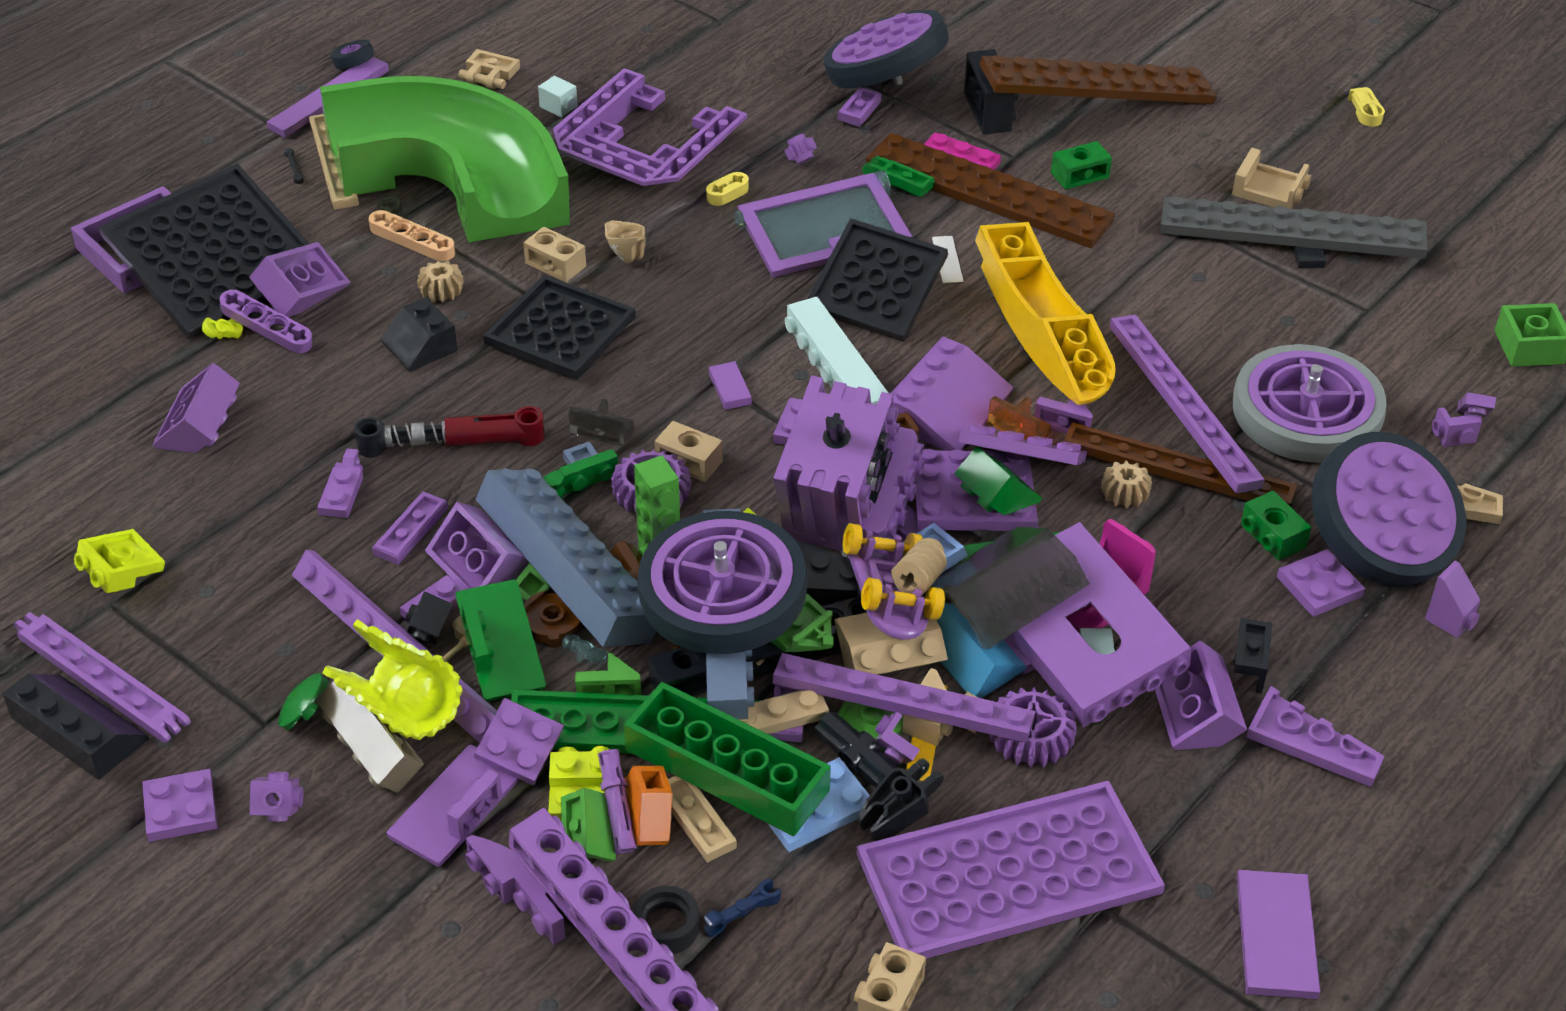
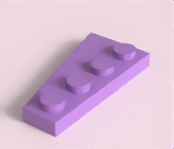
[1246,686,1385,787]

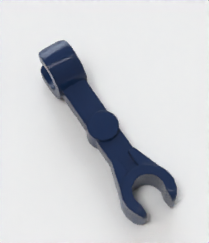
[703,878,782,937]

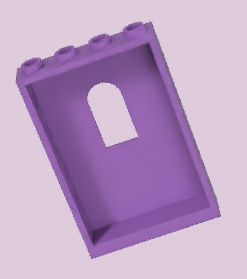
[975,522,1191,727]

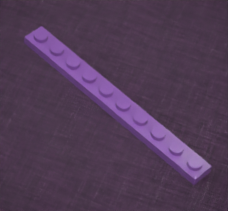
[1109,315,1264,493]
[292,549,497,743]

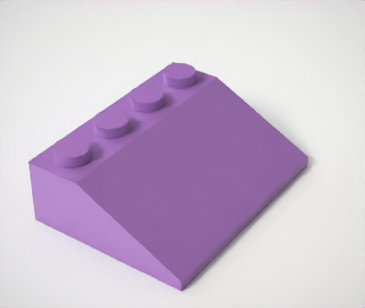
[890,336,1014,451]

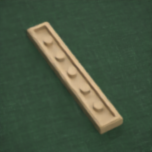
[309,114,359,210]

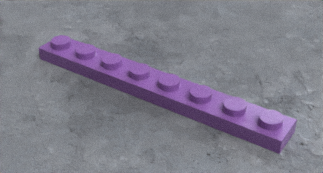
[773,653,1035,743]

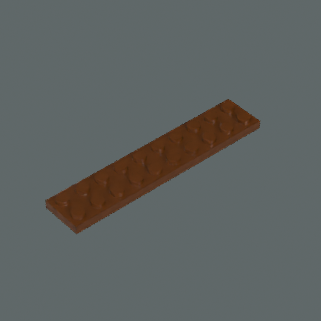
[979,55,1217,104]
[866,133,1115,249]

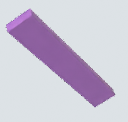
[266,57,389,138]

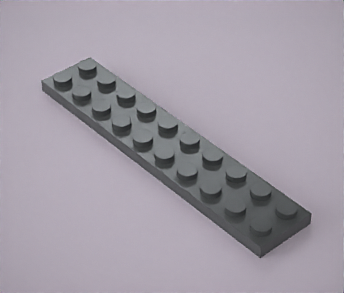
[1160,196,1427,259]

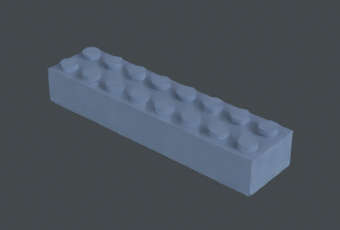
[475,468,657,647]

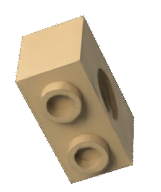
[654,421,723,482]

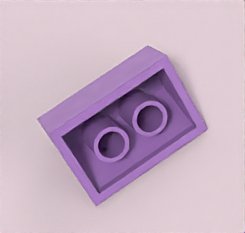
[152,363,240,453]
[425,502,529,589]
[1155,641,1247,750]

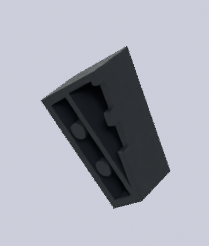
[795,539,861,606]

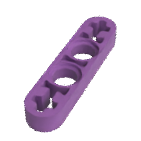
[220,290,312,353]

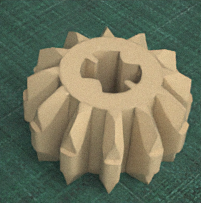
[417,260,464,303]
[1101,460,1152,509]

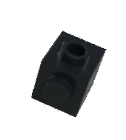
[404,591,453,645]

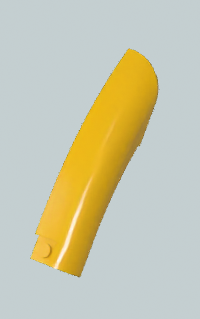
[975,222,1115,405]

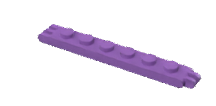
[14,612,191,743]

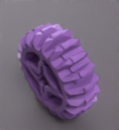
[611,449,691,515]
[989,687,1077,768]

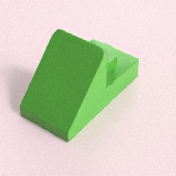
[575,653,641,695]

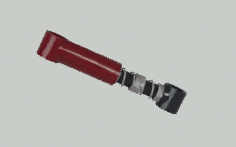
[354,406,545,458]

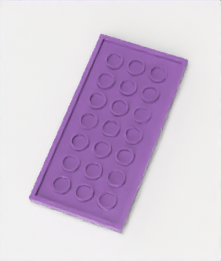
[857,781,1165,958]

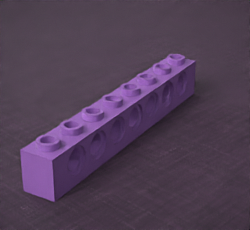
[509,808,719,1011]

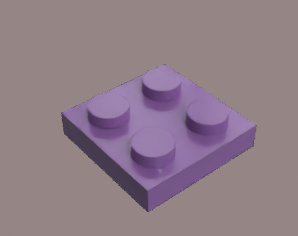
[1277,549,1365,617]
[474,698,564,786]
[142,769,218,842]

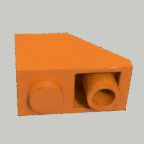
[625,766,672,846]

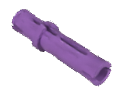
[597,749,637,854]

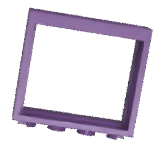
[71,186,172,294]

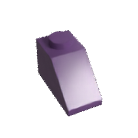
[1425,561,1481,638]

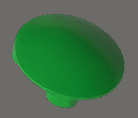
[278,673,329,731]

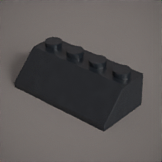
[2,673,149,780]

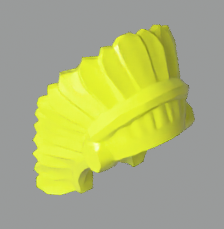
[322,619,463,740]

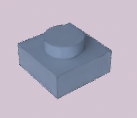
[563,442,598,465]

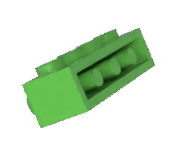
[634,455,680,558]

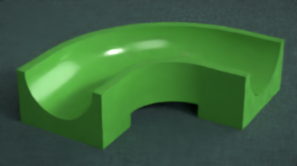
[320,76,570,243]

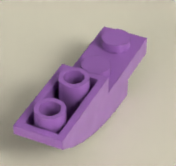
[465,835,565,945]

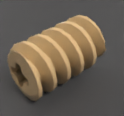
[891,538,947,595]

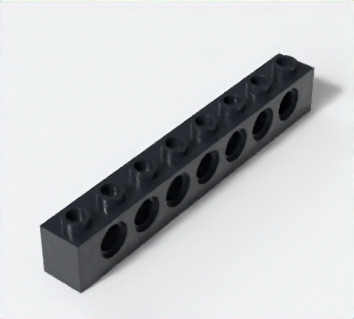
[649,596,867,696]

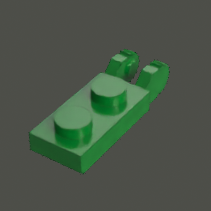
[862,156,935,197]
[543,449,618,499]

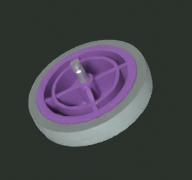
[1233,344,1386,463]

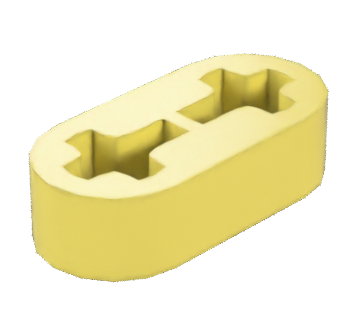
[706,172,749,206]

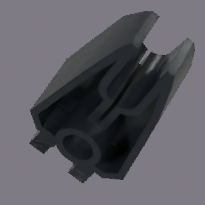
[858,758,944,841]

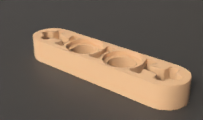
[368,210,455,261]

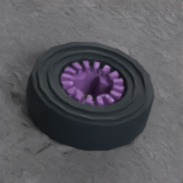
[331,39,374,69]

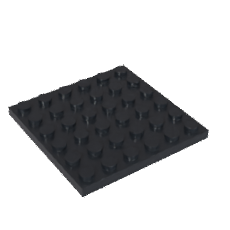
[99,164,309,339]

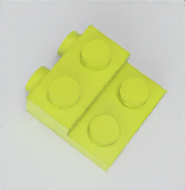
[74,529,165,593]
[548,746,610,821]

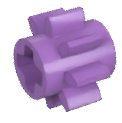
[784,134,817,165]

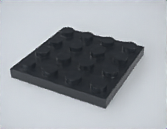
[807,218,948,341]
[483,275,636,380]

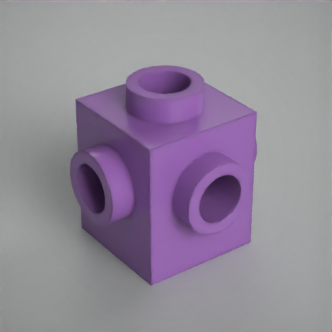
[250,772,304,821]

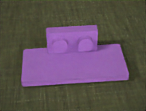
[387,745,520,867]

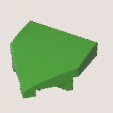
[771,594,833,652]

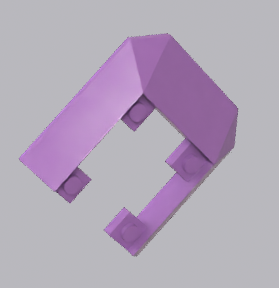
[553,68,747,186]

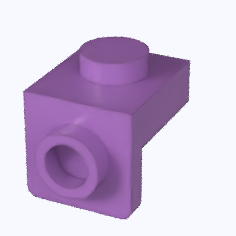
[1432,407,1482,447]
[874,712,920,764]

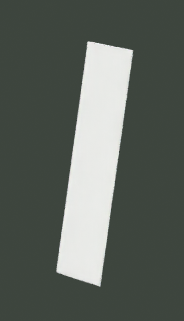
[932,236,964,283]

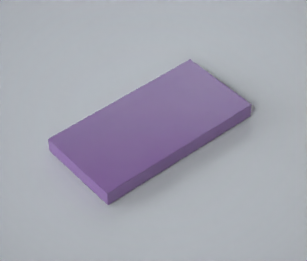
[1237,870,1320,999]

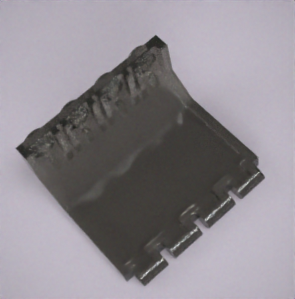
[923,527,1090,649]

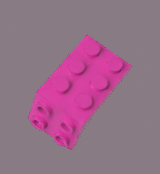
[1066,519,1156,633]

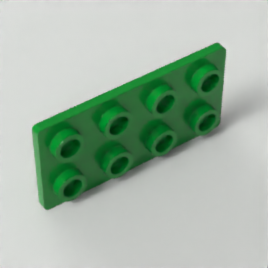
[456,579,546,702]

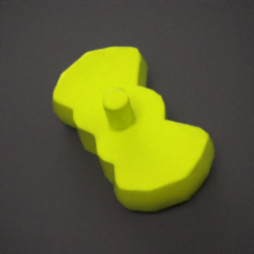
[202,318,243,340]

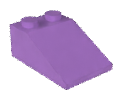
[250,242,351,317]

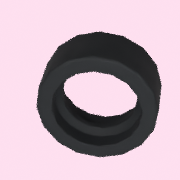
[633,885,700,954]

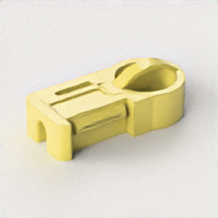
[1348,87,1385,127]

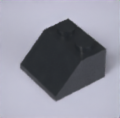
[381,297,458,372]

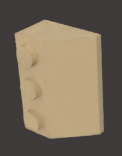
[835,613,948,675]

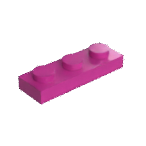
[924,132,1001,170]

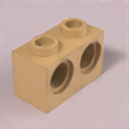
[523,226,586,283]
[854,942,926,1011]

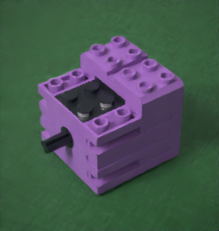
[773,375,925,551]

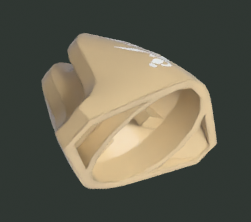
[605,220,646,264]

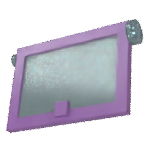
[734,170,913,278]

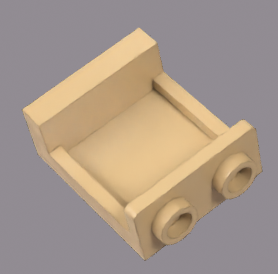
[1232,148,1311,209]

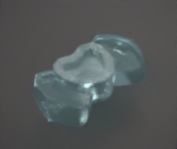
[562,634,606,662]

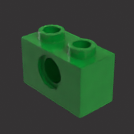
[1051,141,1112,190]
[1241,491,1312,561]

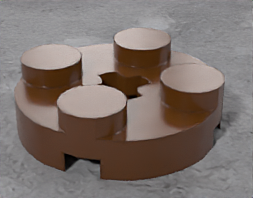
[524,591,584,648]

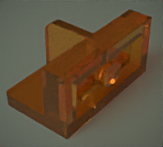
[988,396,1051,440]

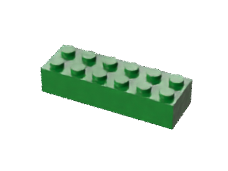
[624,682,831,837]

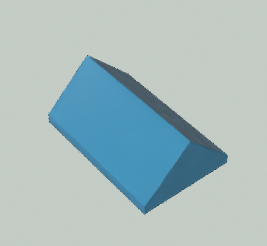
[937,604,1027,699]

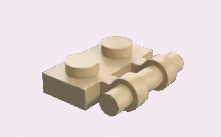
[458,49,520,89]

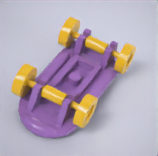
[843,523,945,640]

